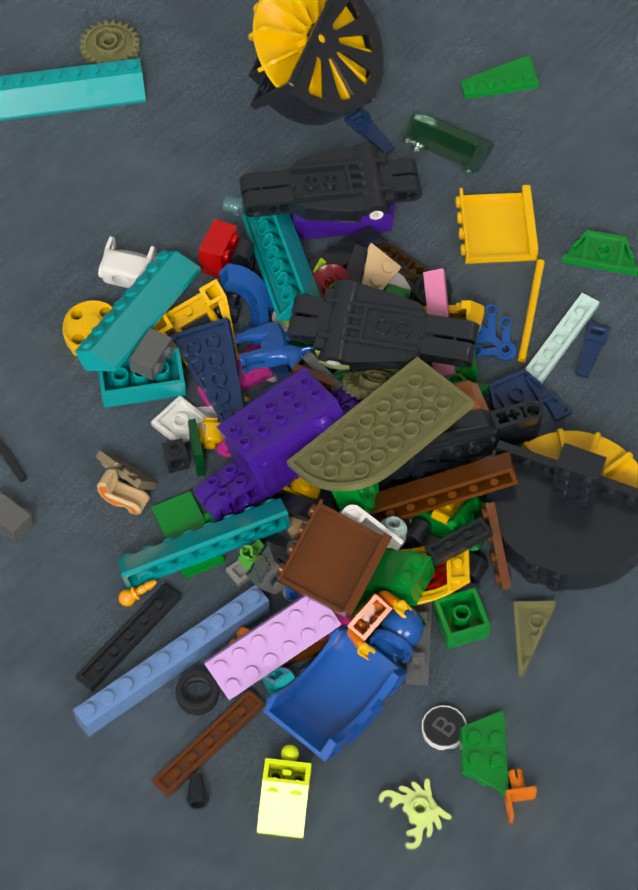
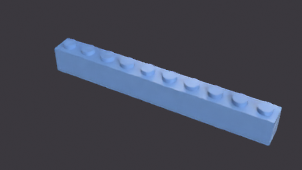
[73,585,270,737]

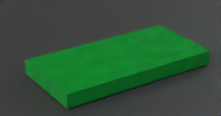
[151,491,225,580]

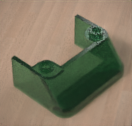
[401,112,494,174]

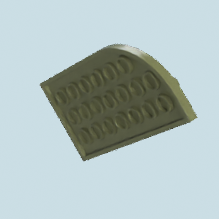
[286,357,475,491]

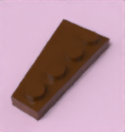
[480,500,511,590]

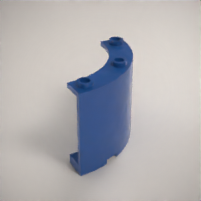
[263,625,408,762]

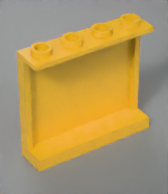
[455,185,538,264]

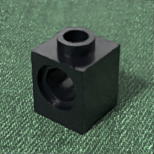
[162,438,189,473]

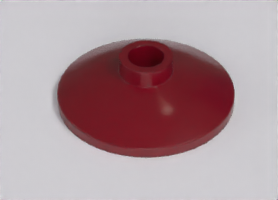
[313,264,350,298]

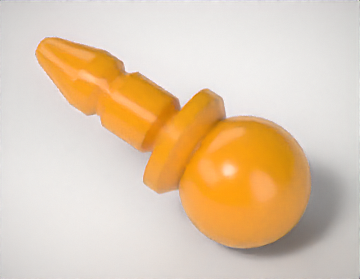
[119,580,157,607]

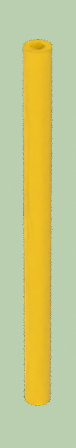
[518,259,545,363]

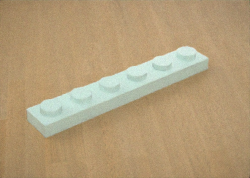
[526,293,599,383]

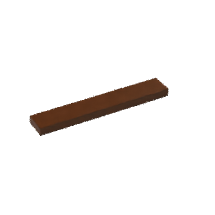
[152,689,265,798]

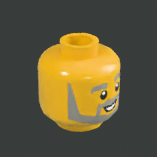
[197,418,223,449]

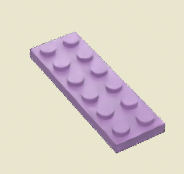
[204,595,341,700]

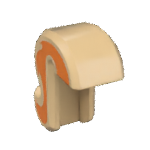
[97,469,150,515]

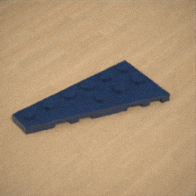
[170,317,246,423]

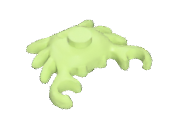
[379,779,451,849]

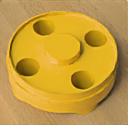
[63,301,113,356]

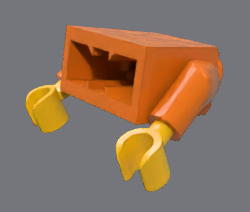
[347,591,412,660]

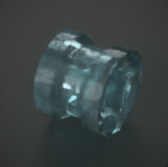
[223,193,243,216]

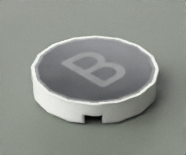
[422,706,467,750]

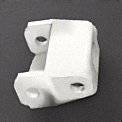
[98,237,157,288]

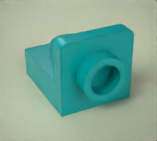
[261,666,295,694]

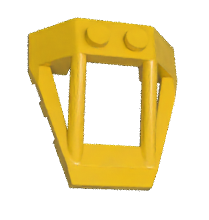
[152,279,239,366]

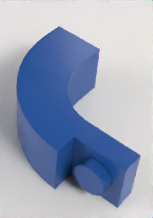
[219,264,274,326]

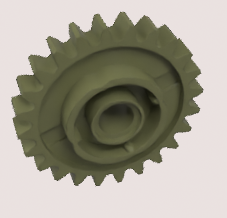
[80,20,140,64]
[342,369,395,400]

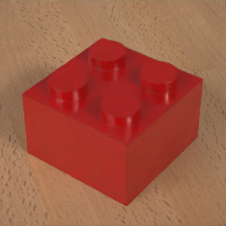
[199,219,239,279]

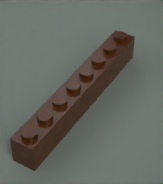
[371,452,519,522]

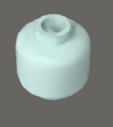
[380,516,407,549]

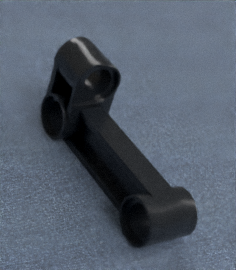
[216,239,256,323]

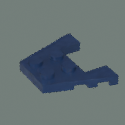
[488,368,573,422]

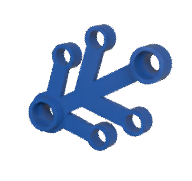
[476,304,517,361]

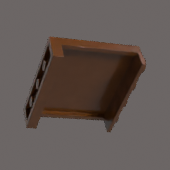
[276,499,392,619]

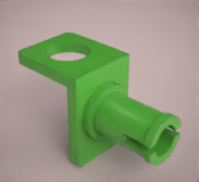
[238,539,266,572]

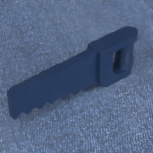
[344,109,395,155]
[576,320,610,378]

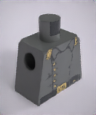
[246,541,289,594]

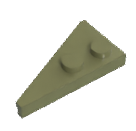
[513,601,556,676]

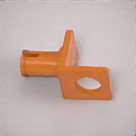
[504,769,537,824]

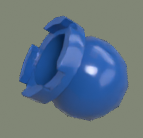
[369,608,424,663]

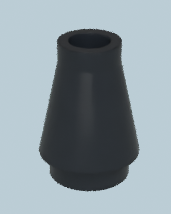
[186,773,209,809]

